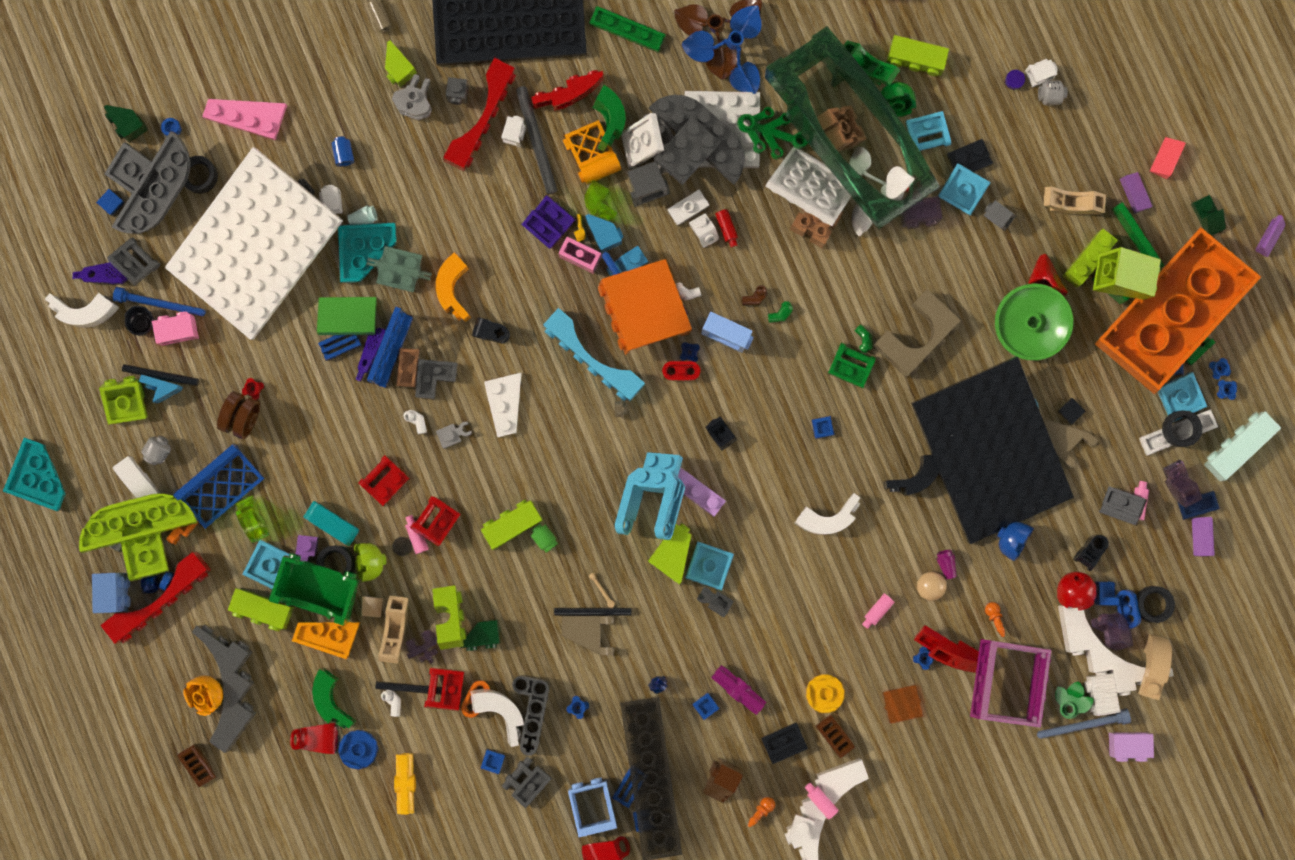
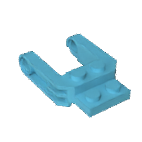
[615,452,685,540]

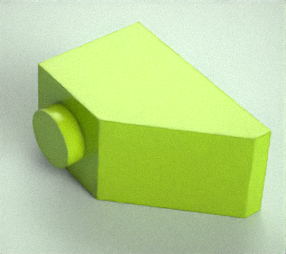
[385,40,417,87]

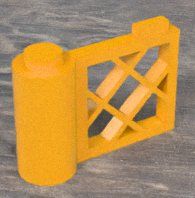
[563,120,622,185]

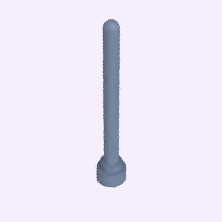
[1037,708,1131,739]

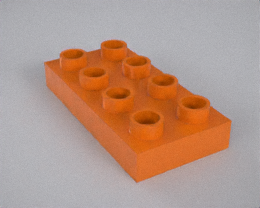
[1095,227,1261,394]

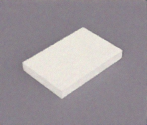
[621,113,664,169]

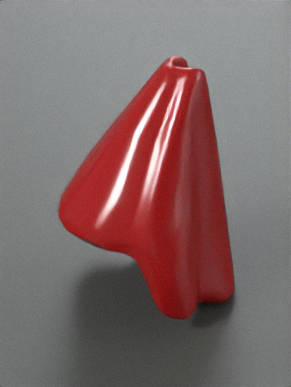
[1028,254,1068,296]

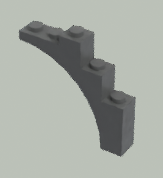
[192,624,257,753]

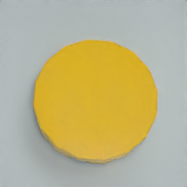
[806,674,845,713]

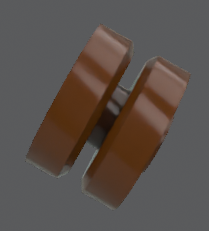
[217,391,261,440]

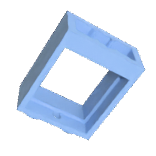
[701,311,754,353]
[568,778,617,837]

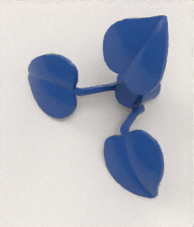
[681,6,762,94]

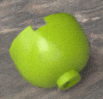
[354,543,386,582]

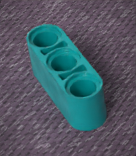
[303,500,360,547]

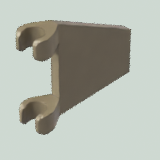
[1044,419,1098,469]
[562,616,614,655]

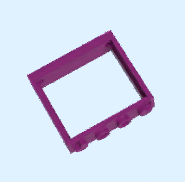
[970,639,1052,728]

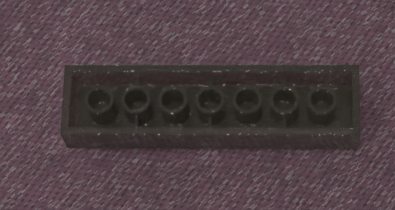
[620,695,682,860]

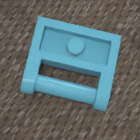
[905,111,951,154]

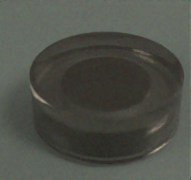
[392,537,413,556]

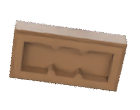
[396,348,420,388]

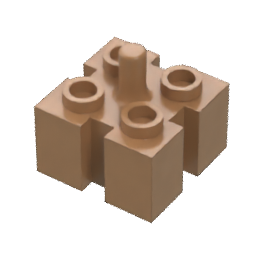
[813,105,867,154]
[790,209,844,248]

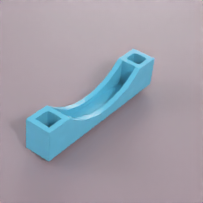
[543,308,645,402]

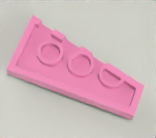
[202,99,287,140]

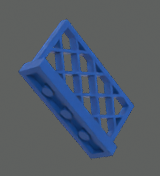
[367,306,413,388]
[173,443,265,529]

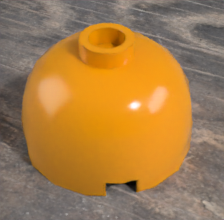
[183,675,224,716]

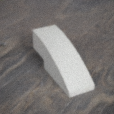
[112,456,161,498]

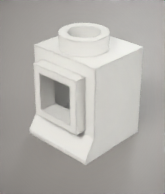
[1025,59,1058,87]
[501,116,526,148]
[319,185,343,214]

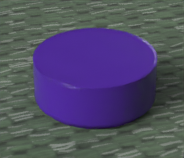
[1005,70,1025,90]

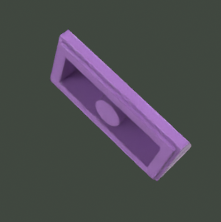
[1120,172,1153,214]
[1255,215,1285,257]
[1192,517,1215,556]

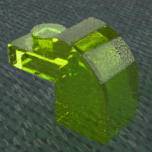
[584,180,618,222]
[235,495,270,543]

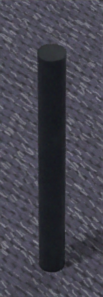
[122,364,199,386]
[554,608,631,616]
[375,681,442,695]

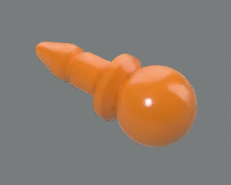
[985,602,1005,637]
[748,797,776,827]

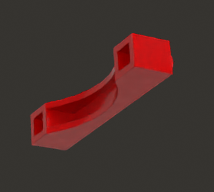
[443,57,516,172]
[100,552,211,644]

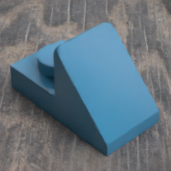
[139,375,183,403]

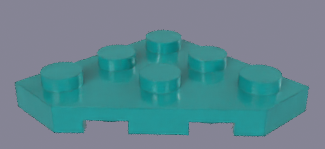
[338,223,397,283]
[3,437,66,511]

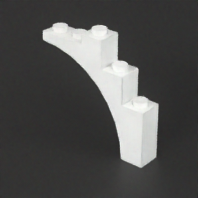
[1058,605,1173,696]
[785,758,869,860]

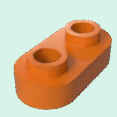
[461,680,490,718]

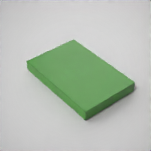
[317,297,377,335]

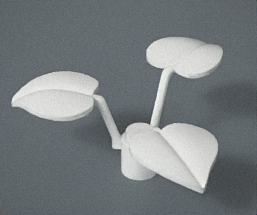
[849,147,915,237]

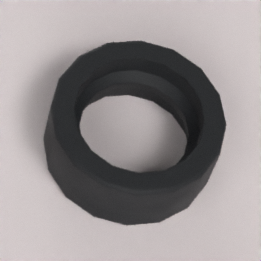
[184,156,218,194]
[1162,410,1203,447]
[316,545,355,573]
[1137,586,1175,623]

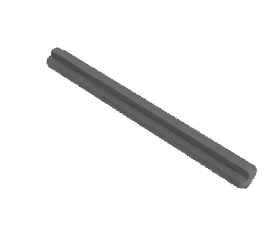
[516,86,557,194]

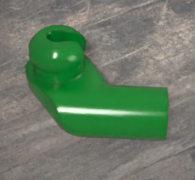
[768,301,793,323]

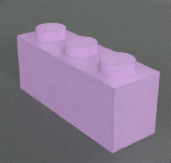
[678,467,726,517]

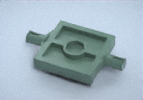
[366,246,432,292]

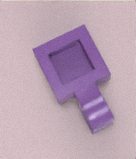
[296,535,319,562]

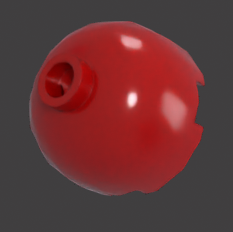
[1057,571,1097,611]

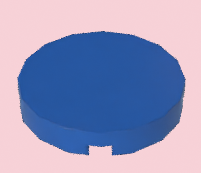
[338,730,378,769]

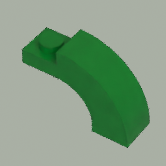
[837,40,900,86]
[592,85,626,152]
[312,668,357,729]

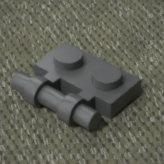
[501,756,552,809]

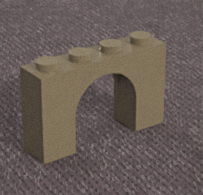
[873,289,961,377]

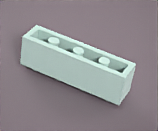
[1204,411,1281,481]

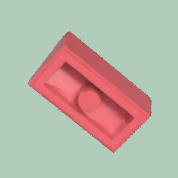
[1150,137,1186,179]

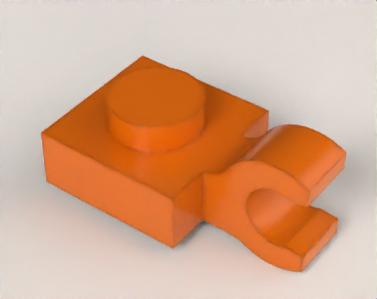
[166,521,199,545]

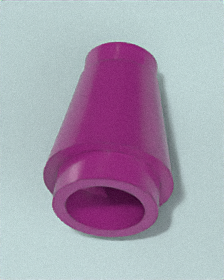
[936,549,957,579]

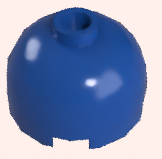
[997,522,1034,562]

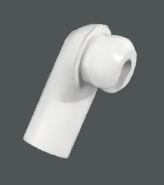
[675,282,701,300]
[403,410,427,434]
[381,690,401,717]

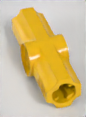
[394,753,416,815]

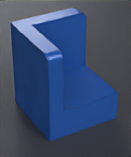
[1095,582,1119,605]

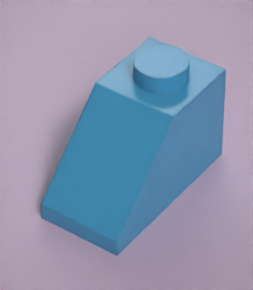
[585,214,624,253]
[606,246,648,276]

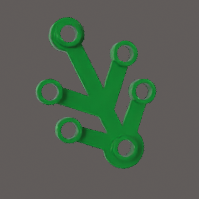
[737,107,808,160]

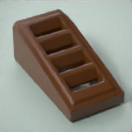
[815,714,855,758]
[177,744,216,787]

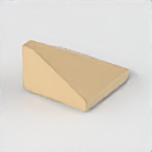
[362,596,383,617]

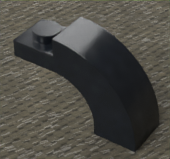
[884,455,939,496]

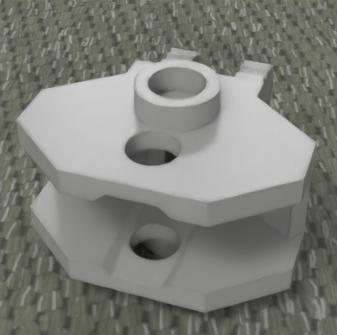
[392,74,432,121]

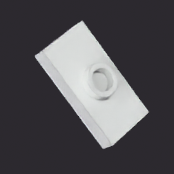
[667,190,709,226]

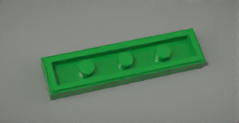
[589,6,666,53]
[1112,202,1164,268]

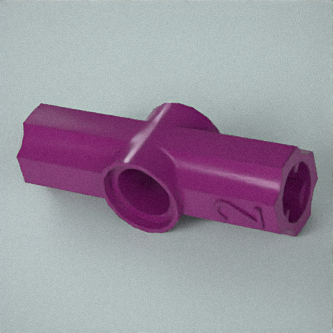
[711,665,767,715]

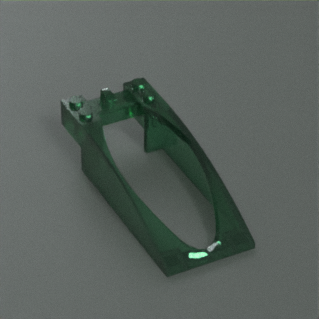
[765,26,940,230]

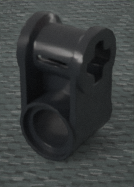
[471,317,510,343]
[1073,535,1109,572]

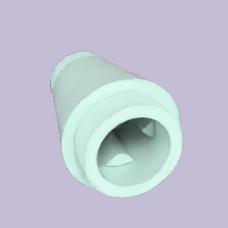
[348,205,378,225]

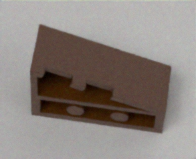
[702,758,743,803]

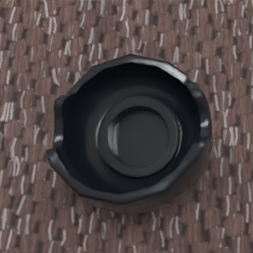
[124,305,154,336]

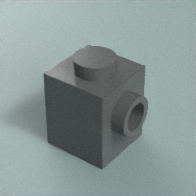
[446,77,469,105]
[983,200,1016,231]

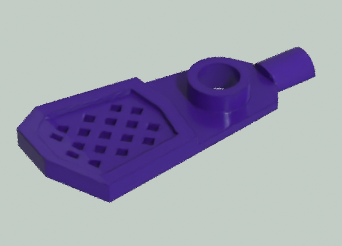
[72,262,128,284]
[356,327,386,382]

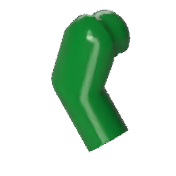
[854,324,873,353]

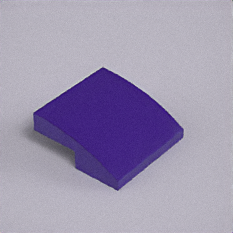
[521,195,577,249]

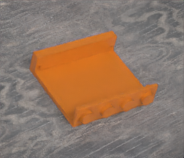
[598,259,692,355]

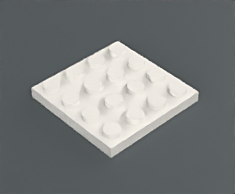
[685,91,760,168]
[766,147,859,226]

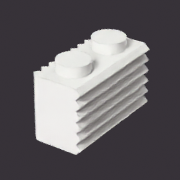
[1084,673,1120,716]

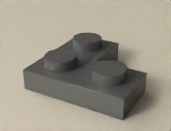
[415,359,458,400]

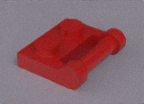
[358,455,410,506]
[410,496,461,547]
[424,668,464,711]

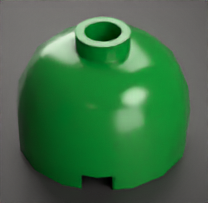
[878,81,916,118]

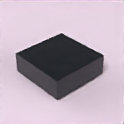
[1057,398,1086,425]

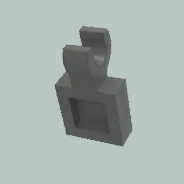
[697,587,734,617]

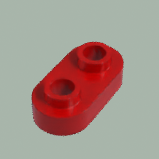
[662,361,700,381]

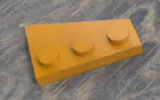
[292,622,360,659]

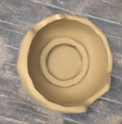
[917,571,947,601]

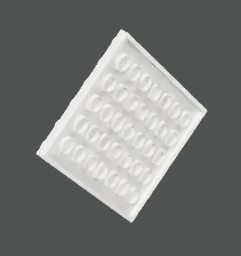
[165,147,343,340]

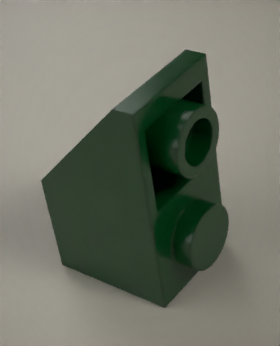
[104,105,148,142]
[461,620,501,651]

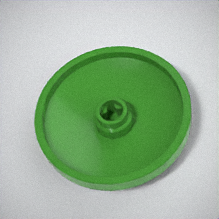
[995,284,1074,360]

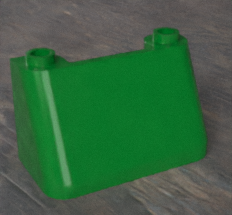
[269,553,359,625]

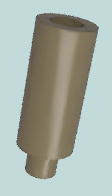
[368,0,392,33]

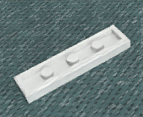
[1139,409,1218,456]

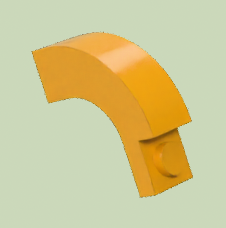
[436,252,471,322]

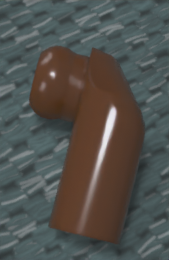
[742,285,767,306]

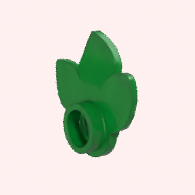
[1055,681,1094,719]

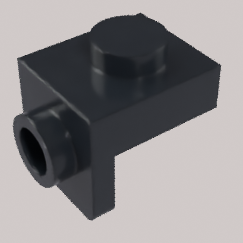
[705,416,737,451]

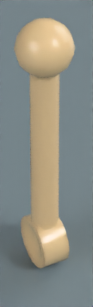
[589,573,615,608]

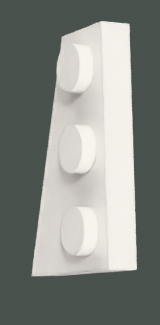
[484,373,522,438]

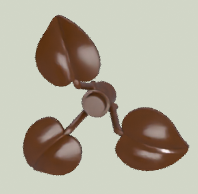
[674,0,762,80]

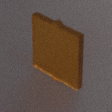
[883,685,923,724]

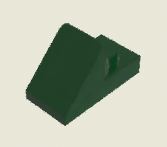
[1191,195,1226,236]

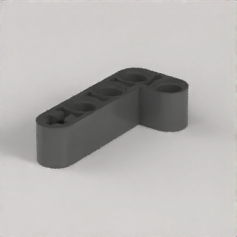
[512,675,550,756]

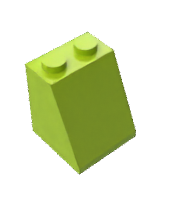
[1093,247,1161,300]
[648,523,691,584]

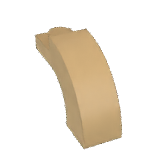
[1044,186,1106,215]
[378,596,409,664]
[1138,634,1172,700]

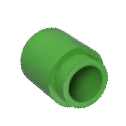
[531,524,558,553]

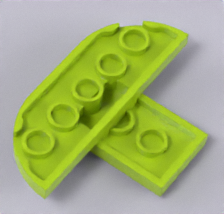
[79,493,198,581]

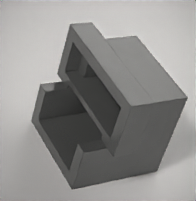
[627,161,670,207]

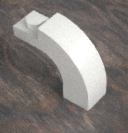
[45,293,119,328]
[794,493,860,535]
[470,689,524,747]

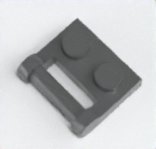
[107,238,160,286]

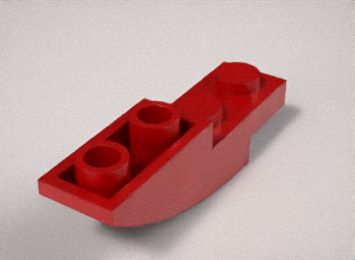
[531,70,604,112]
[914,625,979,673]

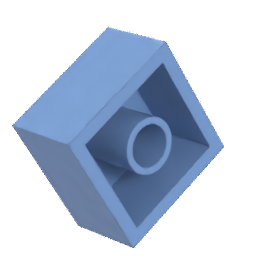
[92,573,131,613]

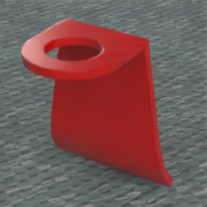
[290,723,338,754]
[582,836,630,860]

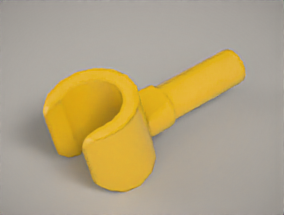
[574,214,586,242]

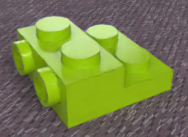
[99,376,148,425]

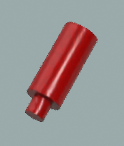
[715,209,738,248]

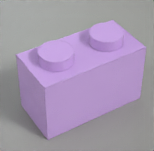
[1109,732,1154,762]

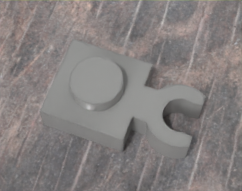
[436,422,472,449]

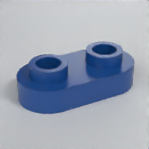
[1116,589,1141,629]

